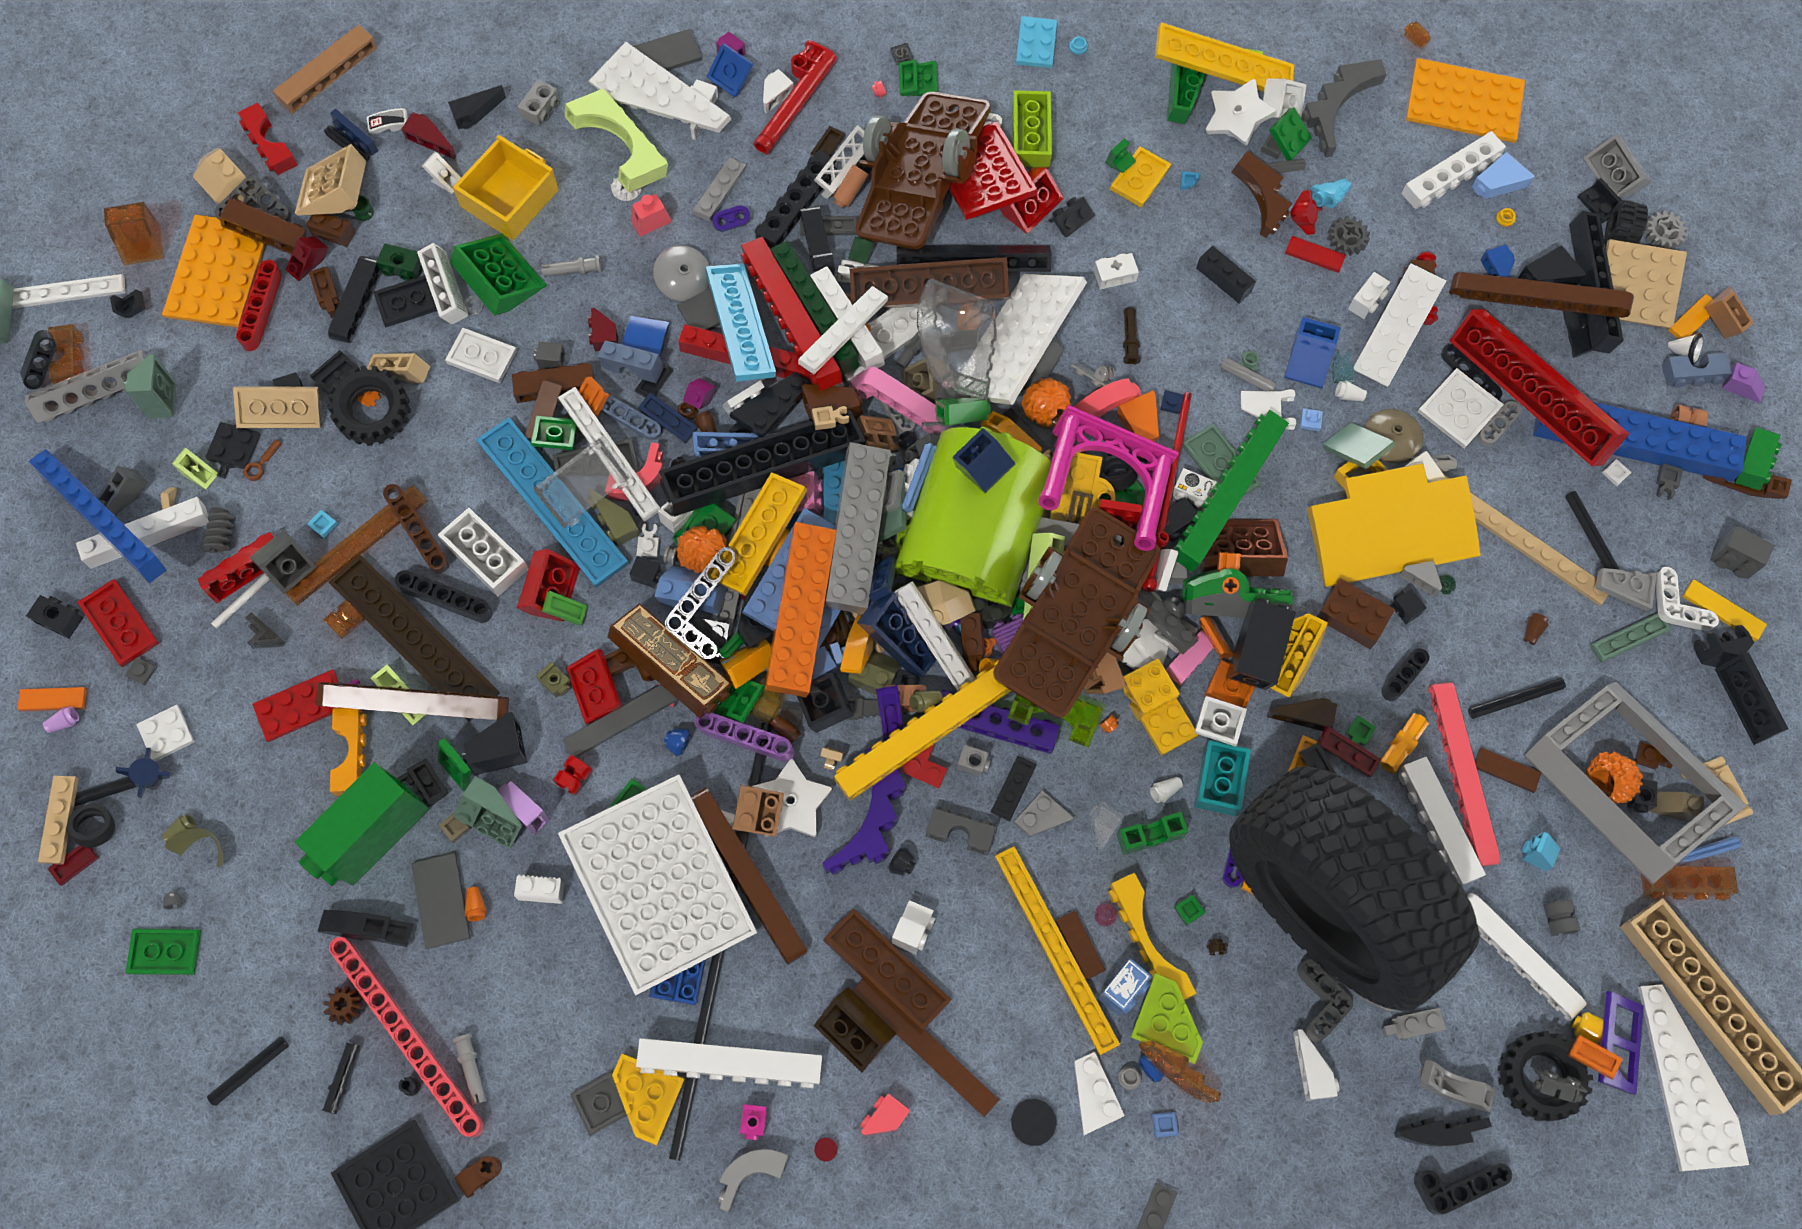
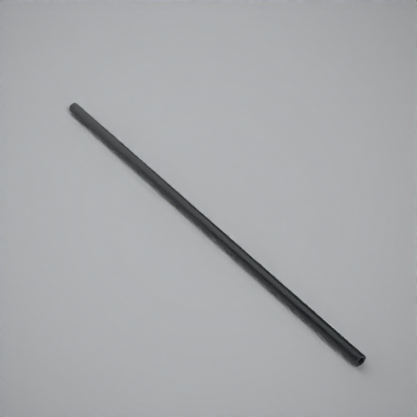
[669,722,772,1161]

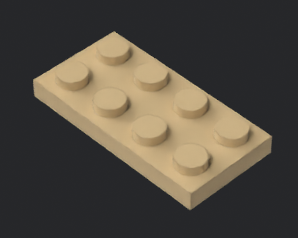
[233,386,321,428]

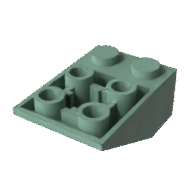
[453,776,522,848]

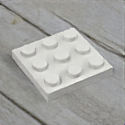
[1418,368,1504,449]

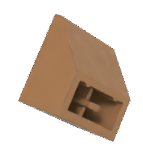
[1705,286,1754,339]
[733,784,784,837]

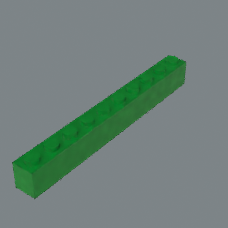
[1173,409,1289,572]

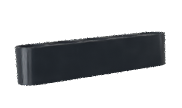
[328,256,379,343]
[395,570,492,623]

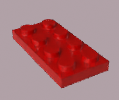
[77,579,159,667]
[252,669,340,742]

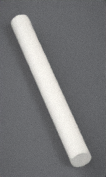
[211,574,269,629]

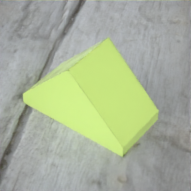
[172,448,218,489]

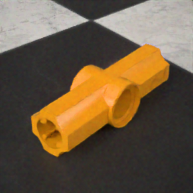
[1379,713,1429,774]

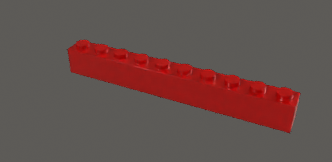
[740,237,842,391]

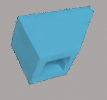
[1521,832,1561,871]

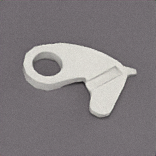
[1116,592,1168,671]

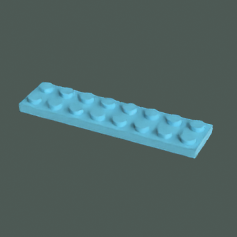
[706,263,776,382]

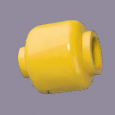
[1571,1012,1604,1044]

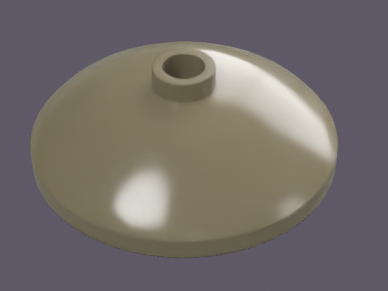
[1365,409,1424,463]

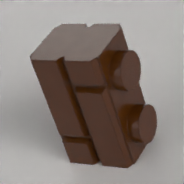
[307,214,355,247]

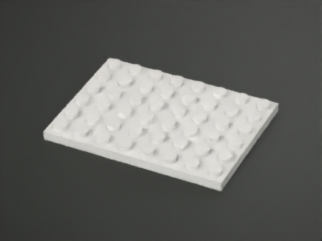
[558,775,757,996]

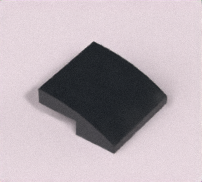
[397,759,448,807]

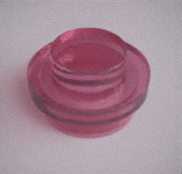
[1094,904,1117,927]

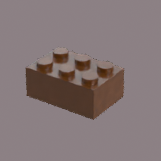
[1317,578,1395,650]

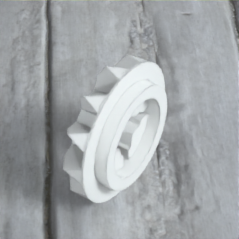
[611,178,642,201]

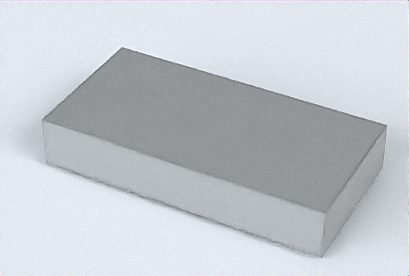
[882,469,904,513]

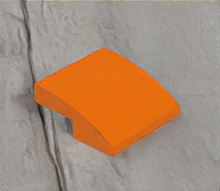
[1200,616,1233,660]

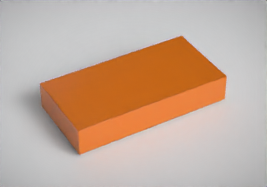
[1568,1035,1623,1080]

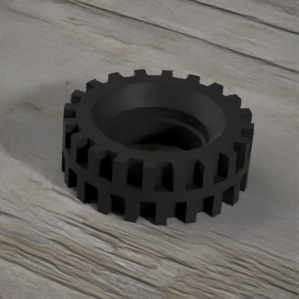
[327,366,411,446]
[1497,1031,1593,1122]

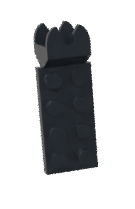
[1694,625,1789,745]

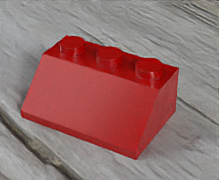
[999,167,1064,234]
[517,549,580,622]

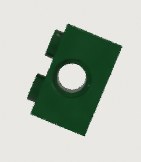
[376,243,422,281]

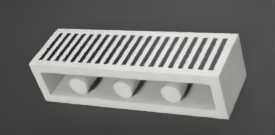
[417,243,468,324]

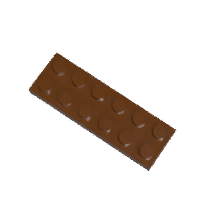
[823,909,952,1033]

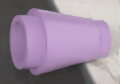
[43,706,79,733]

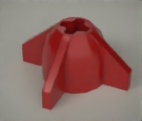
[1290,190,1322,235]

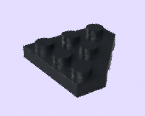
[737,566,774,649]

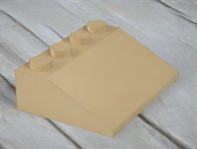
[295,144,366,216]

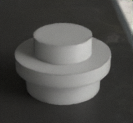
[1118,1066,1141,1090]

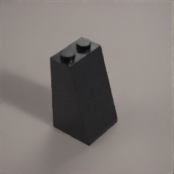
[1226,598,1296,690]

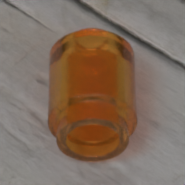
[1404,21,1432,49]

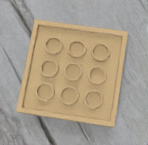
[1606,239,1687,329]

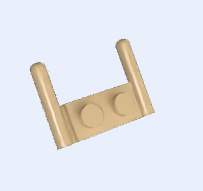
[1681,756,1753,825]

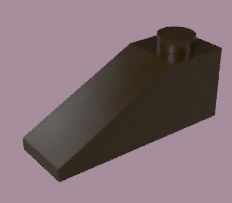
[1267,698,1337,731]

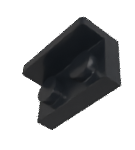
[1577,178,1622,224]

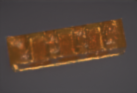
[1641,866,1739,900]

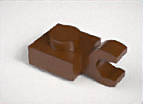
[1635,742,1673,770]

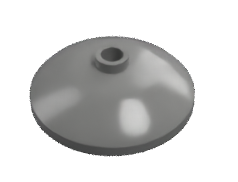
[653,245,710,302]

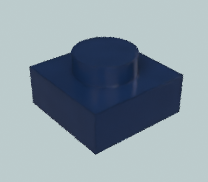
[1160,390,1184,414]

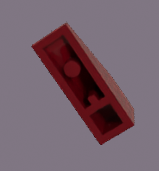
[401,112,456,159]

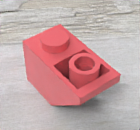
[860,1094,910,1136]

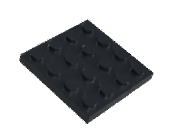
[331,1120,459,1229]

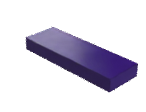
[876,685,904,742]

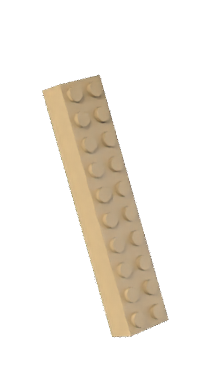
[1620,898,1802,1115]

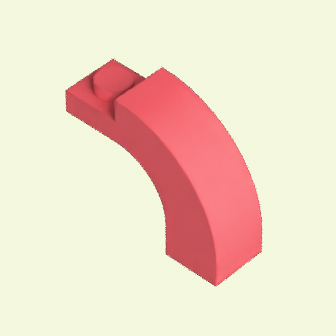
[1074,379,1141,418]
[606,442,664,501]

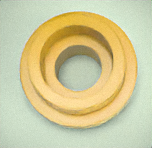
[1496,208,1516,227]

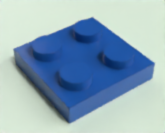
[707,44,754,97]

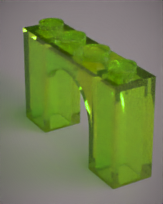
[1008,694,1102,748]

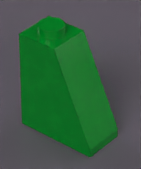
[936,397,990,425]

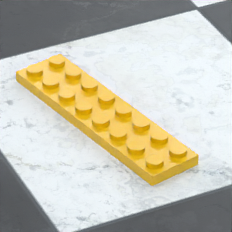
[1155,22,1294,92]

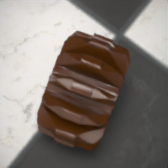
[323,986,364,1025]

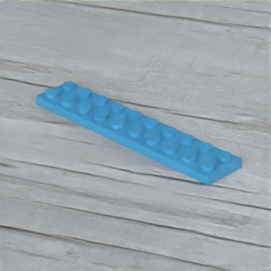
[476,417,629,588]

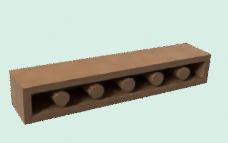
[273,24,377,114]

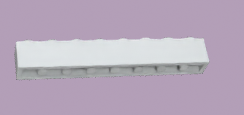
[636,1039,822,1089]

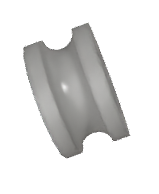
[664,545,678,565]

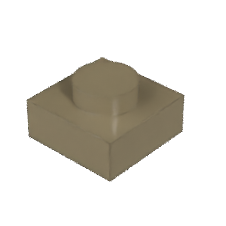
[439,812,470,843]

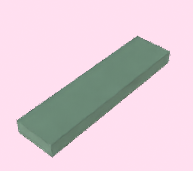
[1590,613,1672,663]

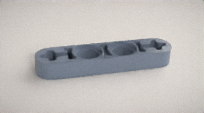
[600,395,662,440]

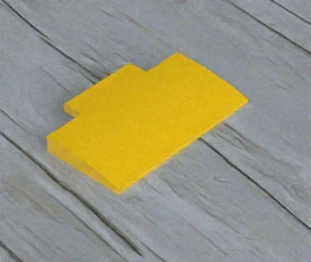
[1307,463,1481,587]

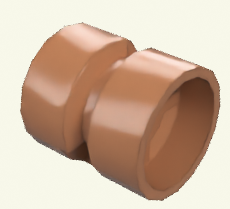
[1670,404,1708,427]

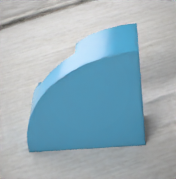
[1180,171,1200,190]

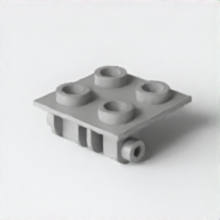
[1071,363,1114,387]

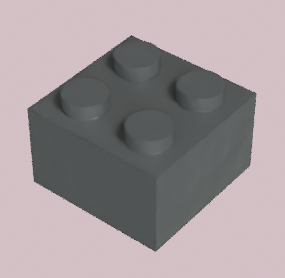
[1710,526,1775,579]
[250,530,317,594]

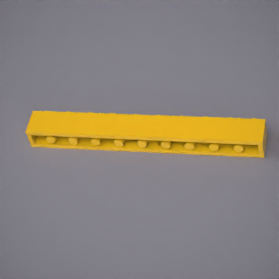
[834,660,1011,802]

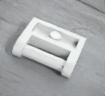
[722,380,764,415]

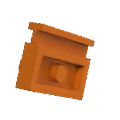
[578,377,609,418]

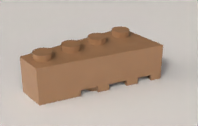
[1084,652,1126,694]

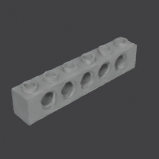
[24,350,146,423]

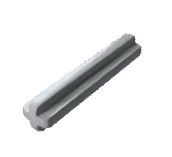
[1221,358,1276,391]

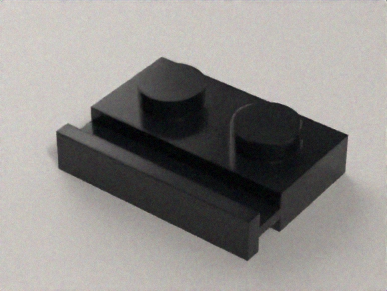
[310,350,361,395]

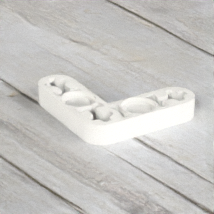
[1655,567,1719,631]

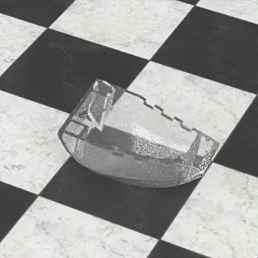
[917,279,997,401]

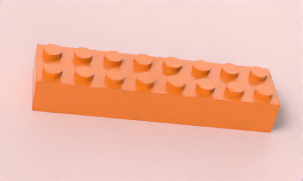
[764,522,837,697]

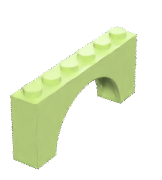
[565,89,668,193]

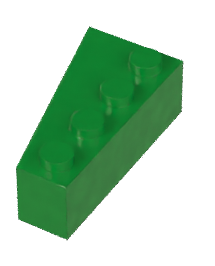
[1167,63,1206,124]

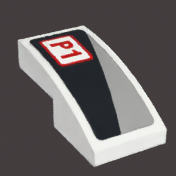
[367,108,408,135]

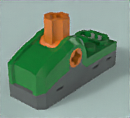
[1182,552,1293,618]

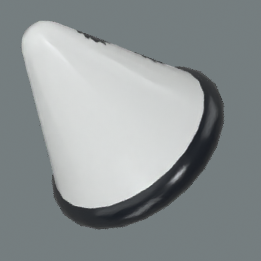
[1667,333,1703,365]

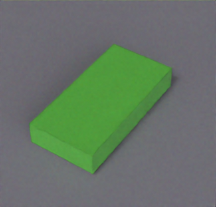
[542,591,588,625]

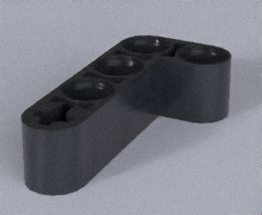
[800,206,835,276]
[1414,1163,1512,1215]

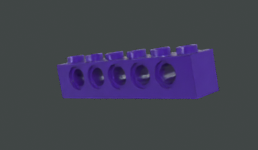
[935,690,1060,754]

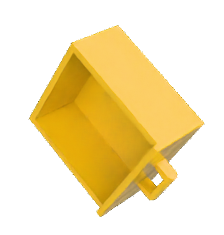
[453,135,559,241]

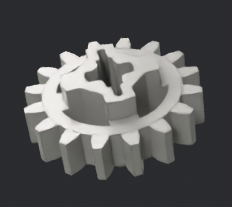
[1644,211,1688,250]

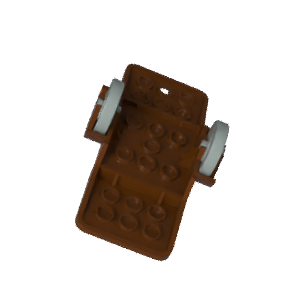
[855,92,991,249]
[993,508,1160,718]

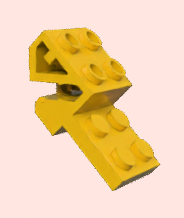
[1123,658,1198,756]

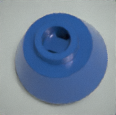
[664,728,691,756]
[1138,1052,1168,1082]

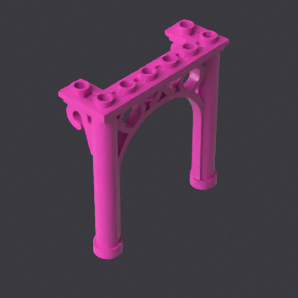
[1038,405,1179,551]

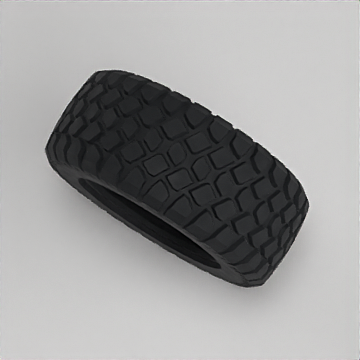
[1229,766,1480,1011]

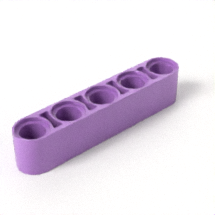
[694,713,795,762]

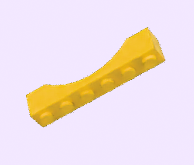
[1108,873,1197,1000]

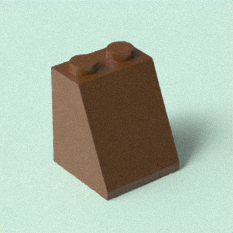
[801,384,863,422]

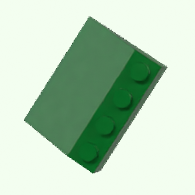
[450,233,547,316]

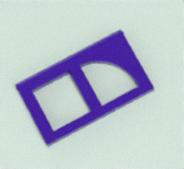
[1598,991,1644,1095]

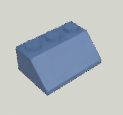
[654,566,727,615]

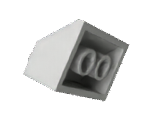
[1583,134,1652,198]

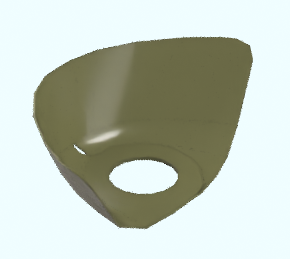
[165,828,224,867]

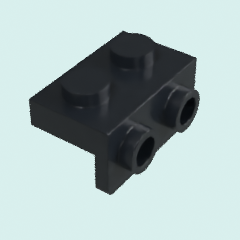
[1048,196,1095,237]

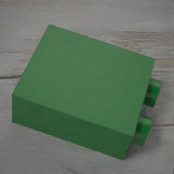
[295,762,430,886]

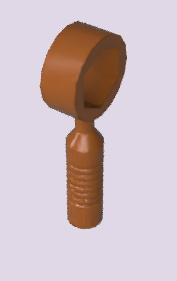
[244,439,282,481]

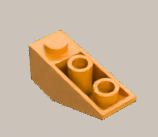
[981,411,1043,452]

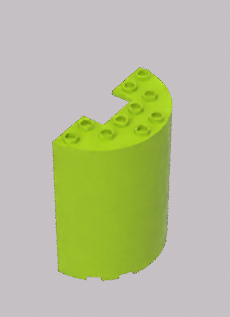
[895,427,1052,607]

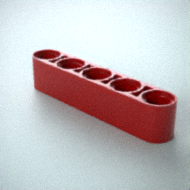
[236,260,282,351]

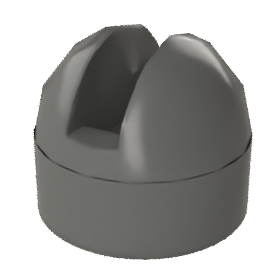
[163,892,182,910]

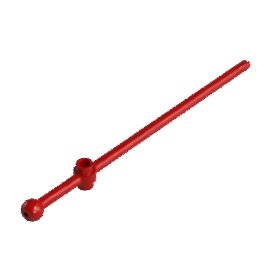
[1142,391,1192,592]

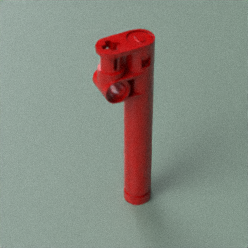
[753,40,837,155]

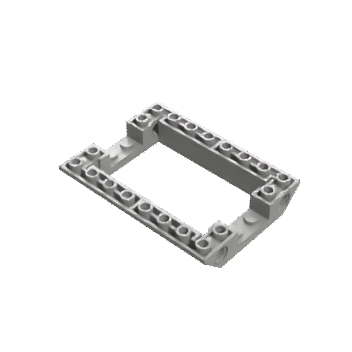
[1524,682,1747,885]

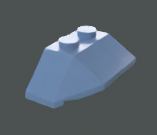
[692,432,771,458]

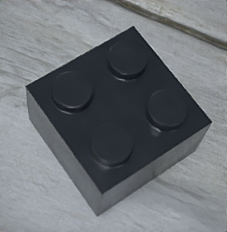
[797,672,854,733]

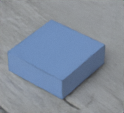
[1152,1112,1178,1138]

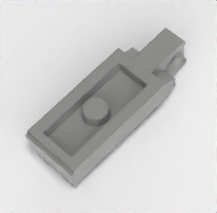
[1382,1008,1446,1040]

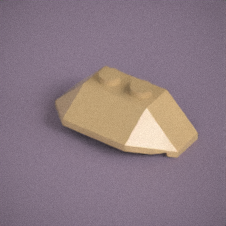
[193,148,255,205]
[898,580,976,633]

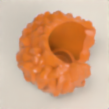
[1021,378,1071,428]
[676,526,728,574]
[1586,752,1643,804]

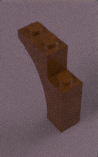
[1231,151,1292,238]

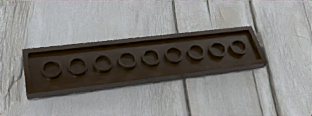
[329,555,500,722]

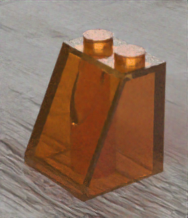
[104,202,164,266]

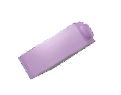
[498,781,550,835]

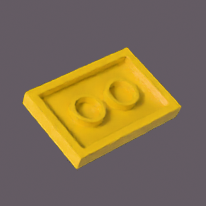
[1110,146,1172,208]

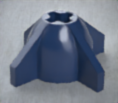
[116,747,170,798]

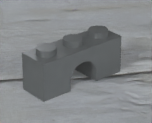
[925,807,996,855]

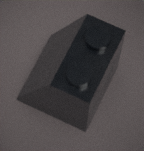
[1517,245,1586,286]
[462,712,527,775]

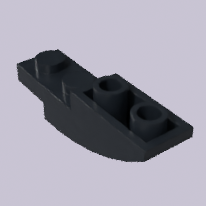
[318,910,413,947]
[1394,1115,1492,1147]

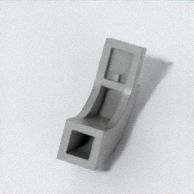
[1420,1060,1496,1112]
[718,1150,789,1212]

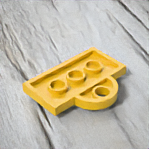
[1049,453,1115,524]

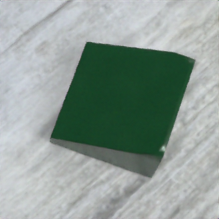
[848,236,873,264]

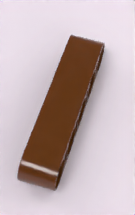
[383,484,448,574]

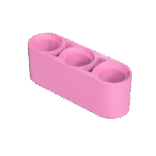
[1166,630,1214,686]

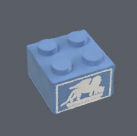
[1097,958,1151,1016]

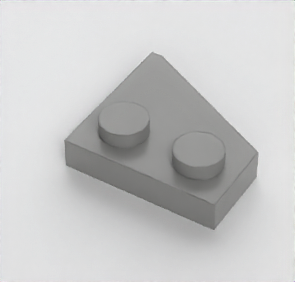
[1014,790,1074,837]

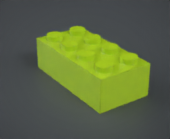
[1012,90,1052,168]

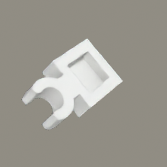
[636,524,659,559]

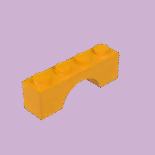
[330,708,367,796]

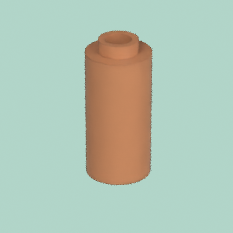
[833,164,868,208]

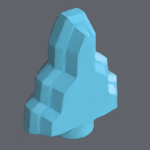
[1309,179,1352,208]

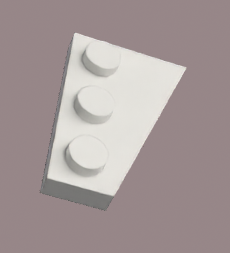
[1074,1052,1125,1135]

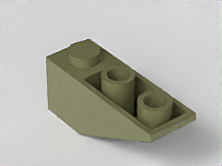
[587,489,640,546]

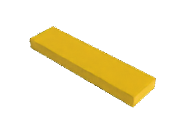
[1682,579,1767,642]

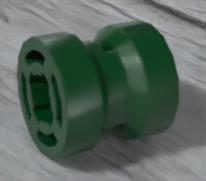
[352,195,374,221]

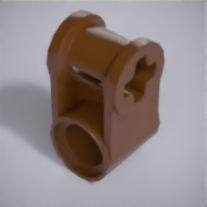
[454,1156,502,1198]

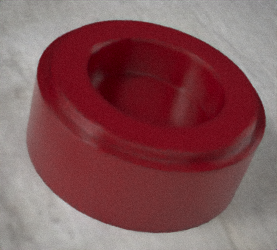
[814,1138,837,1162]

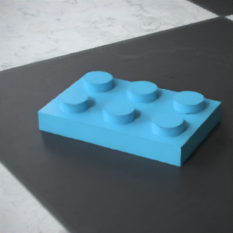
[1016,16,1057,68]

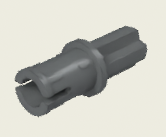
[895,331,926,369]

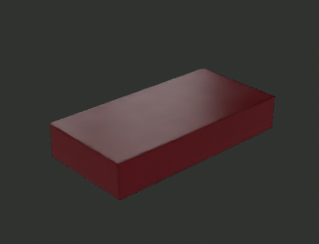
[48,845,99,886]

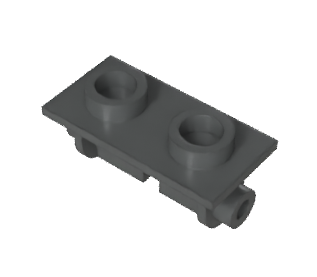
[1533,1069,1587,1103]

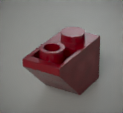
[286,236,328,281]
[588,308,618,351]

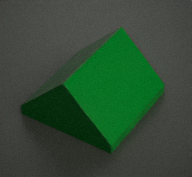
[531,416,577,450]

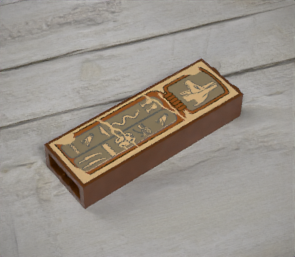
[607,603,732,719]

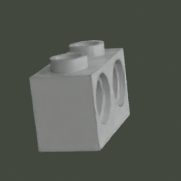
[518,80,559,126]

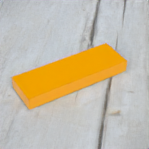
[1668,294,1713,339]

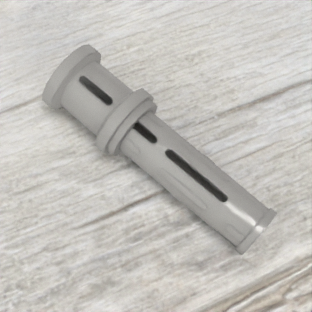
[542,255,602,277]
[452,1033,487,1106]

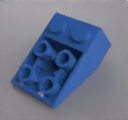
[1284,317,1341,388]

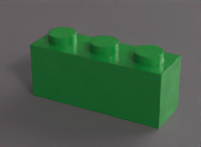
[1735,427,1782,491]

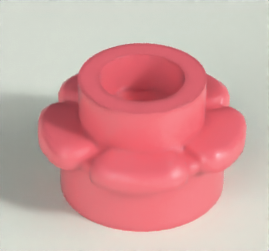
[872,80,887,99]

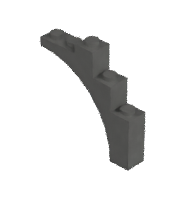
[1302,59,1386,158]

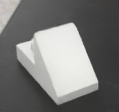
[422,152,461,194]

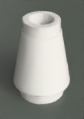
[1335,381,1367,402]
[1150,777,1183,803]

